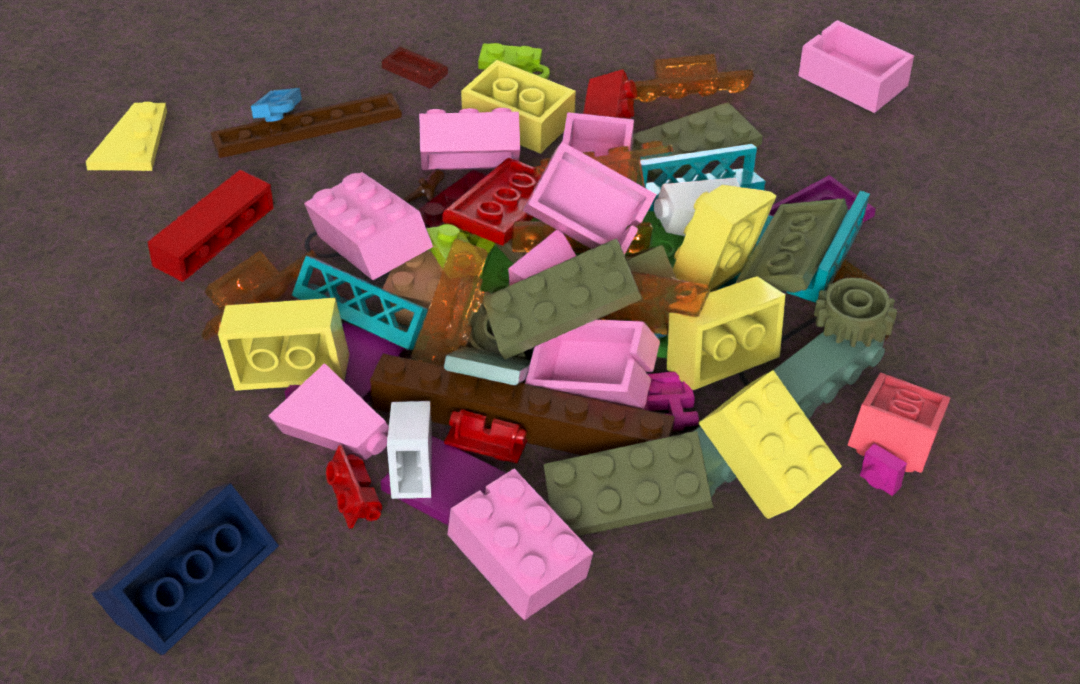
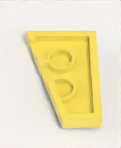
[86,102,167,171]

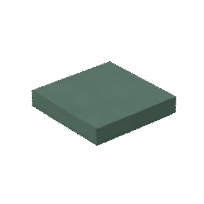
[444,346,531,386]

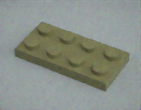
[631,102,763,181]
[736,198,848,293]
[482,238,642,360]
[544,431,714,536]

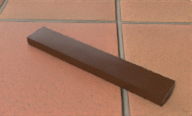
[210,93,402,158]

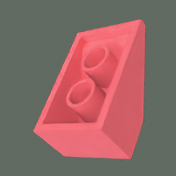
[848,372,951,473]

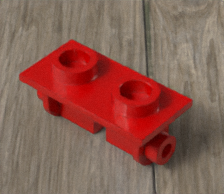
[444,409,528,464]
[326,445,382,529]

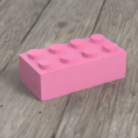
[304,172,433,280]

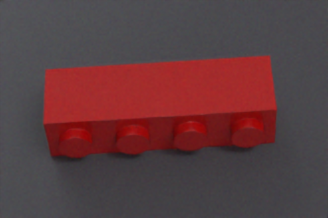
[583,69,637,119]
[147,170,274,282]

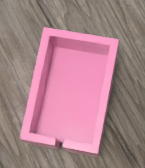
[798,20,914,113]
[419,108,520,170]
[562,112,634,178]
[523,142,657,255]
[525,320,660,410]
[447,468,593,620]

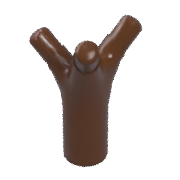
[403,169,445,203]

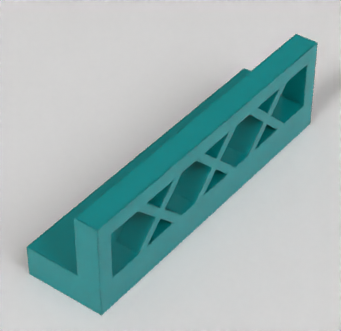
[635,144,766,211]
[787,191,870,303]
[291,256,429,350]

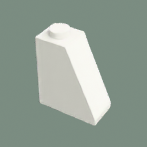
[654,178,740,236]
[387,401,432,499]

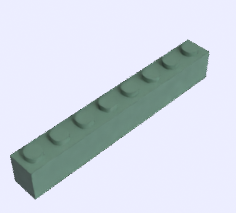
[695,332,886,497]

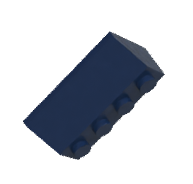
[92,483,279,655]

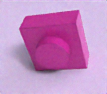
[860,443,907,496]

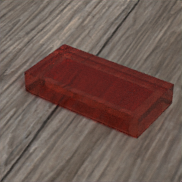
[381,47,448,89]

